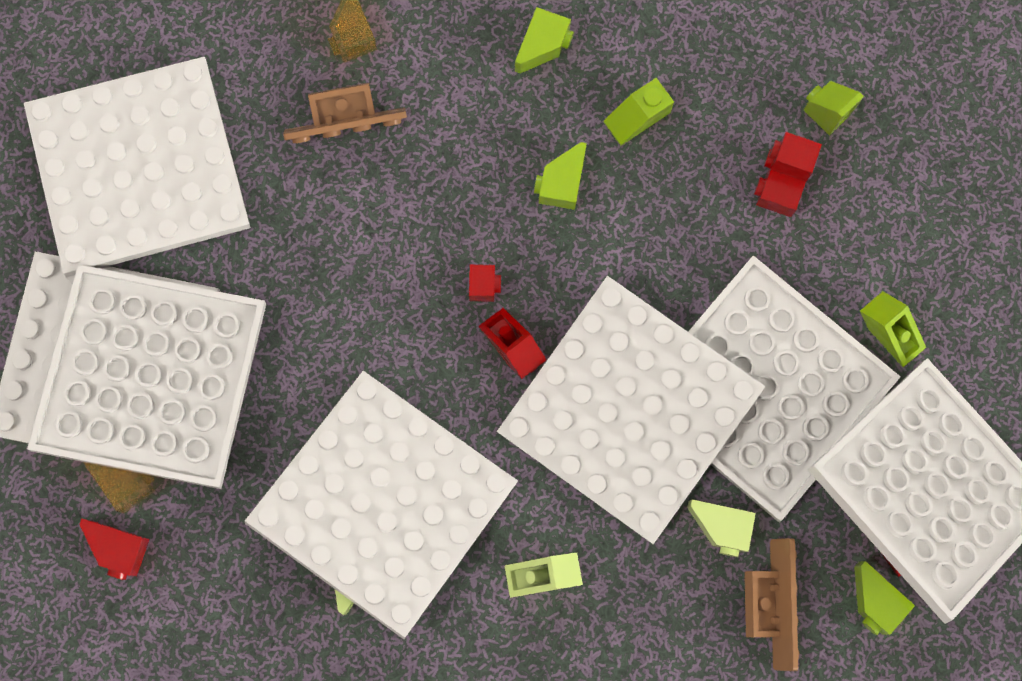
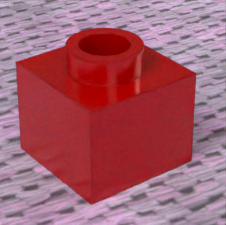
[469,264,501,302]

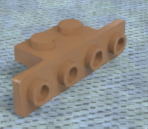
[283,83,407,143]
[745,538,799,671]

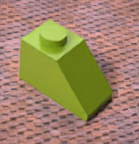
[515,7,574,74]
[603,78,674,146]
[804,81,864,136]
[534,142,587,210]
[860,291,926,367]
[854,561,915,635]

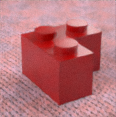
[754,132,822,217]

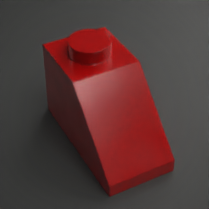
[478,308,547,379]
[79,518,150,580]

